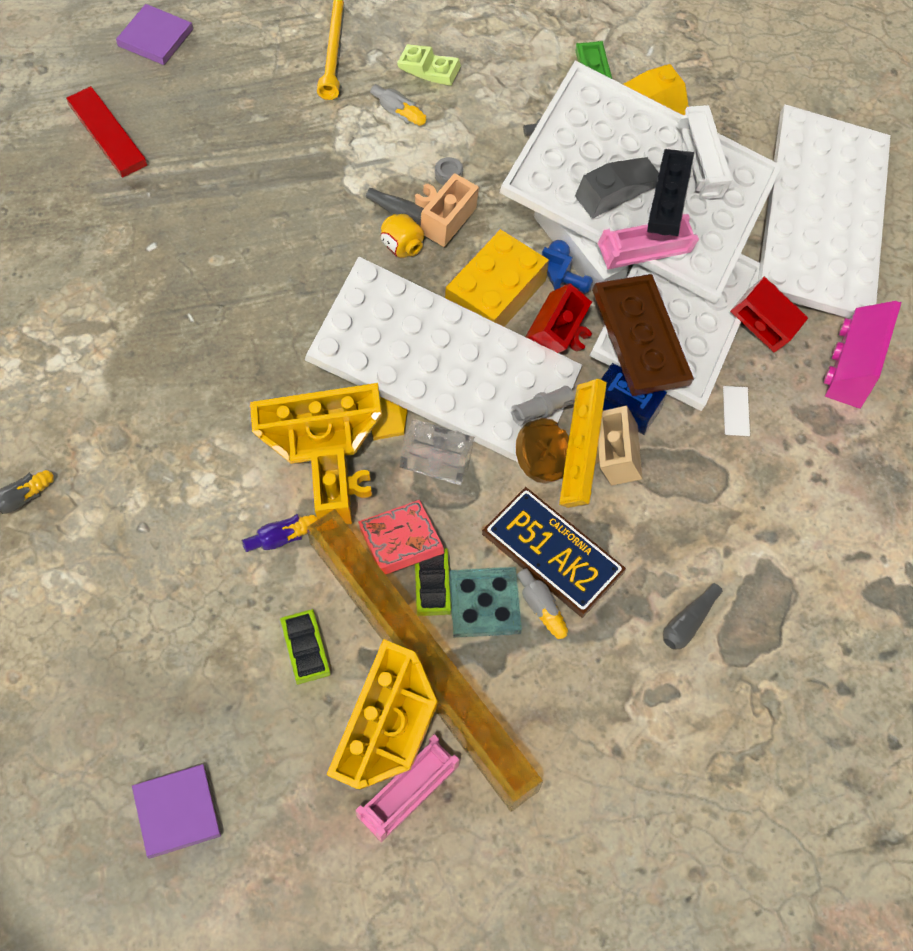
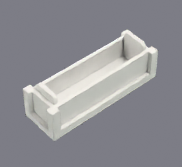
[676,105,732,200]

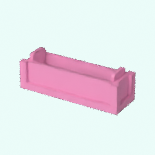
[598,214,699,269]
[355,734,460,843]

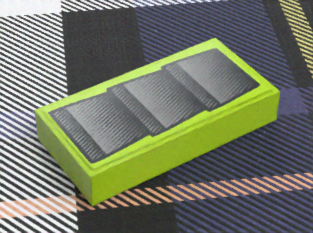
[415,548,451,616]
[280,609,331,685]

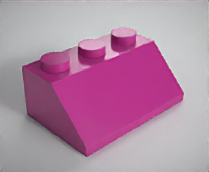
[823,301,902,409]

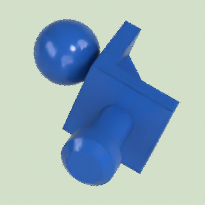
[542,240,593,294]

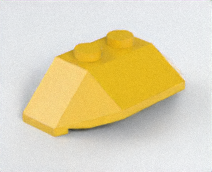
[250,383,382,464]
[326,639,439,790]

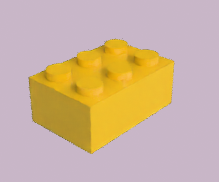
[445,229,549,327]

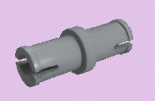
[511,386,575,425]

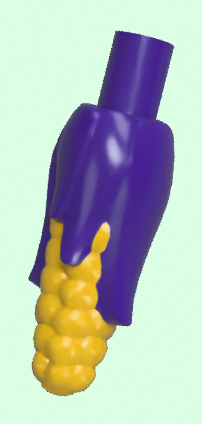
[241,514,318,552]

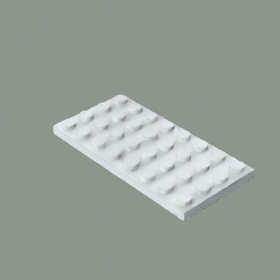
[758,104,891,319]
[305,257,582,462]

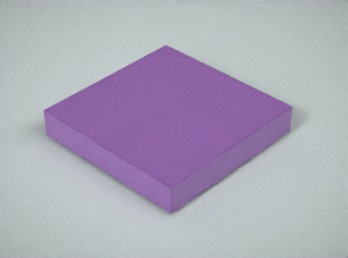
[116,4,193,65]
[132,764,221,859]

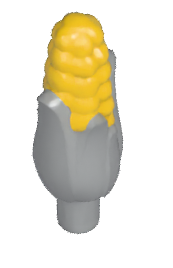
[370,84,426,126]
[517,568,568,639]

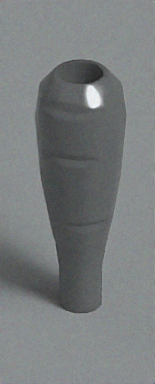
[366,188,424,226]
[663,583,723,650]

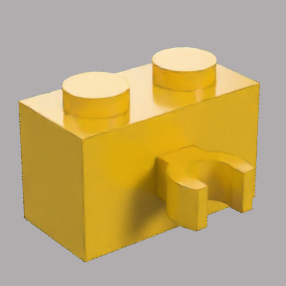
[311,448,372,527]

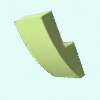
[397,44,461,85]

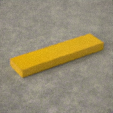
[559,379,607,508]

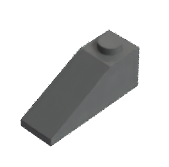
[575,157,659,219]

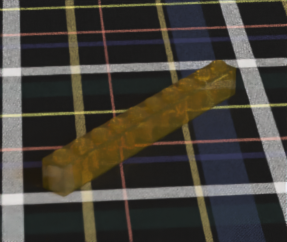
[307,509,543,812]

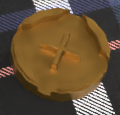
[516,418,569,483]

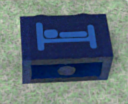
[601,363,667,435]

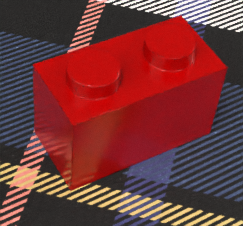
[730,276,808,353]

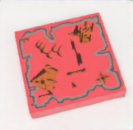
[358,500,444,576]

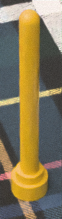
[317,0,344,100]

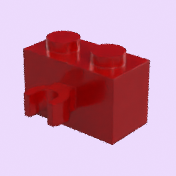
[525,283,592,353]

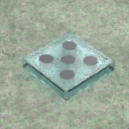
[449,567,522,638]

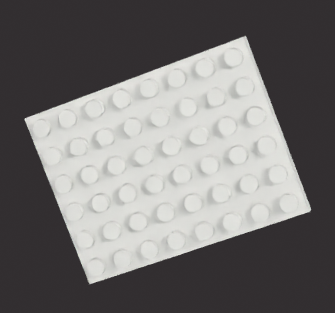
[499,61,782,304]

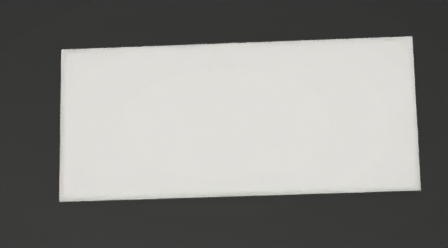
[723,386,750,436]

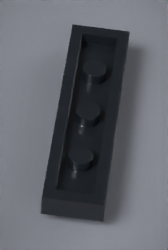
[647,149,694,236]

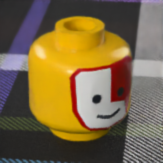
[381,214,424,258]

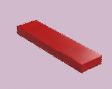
[66,86,147,178]

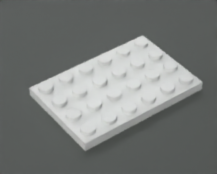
[589,254,760,411]

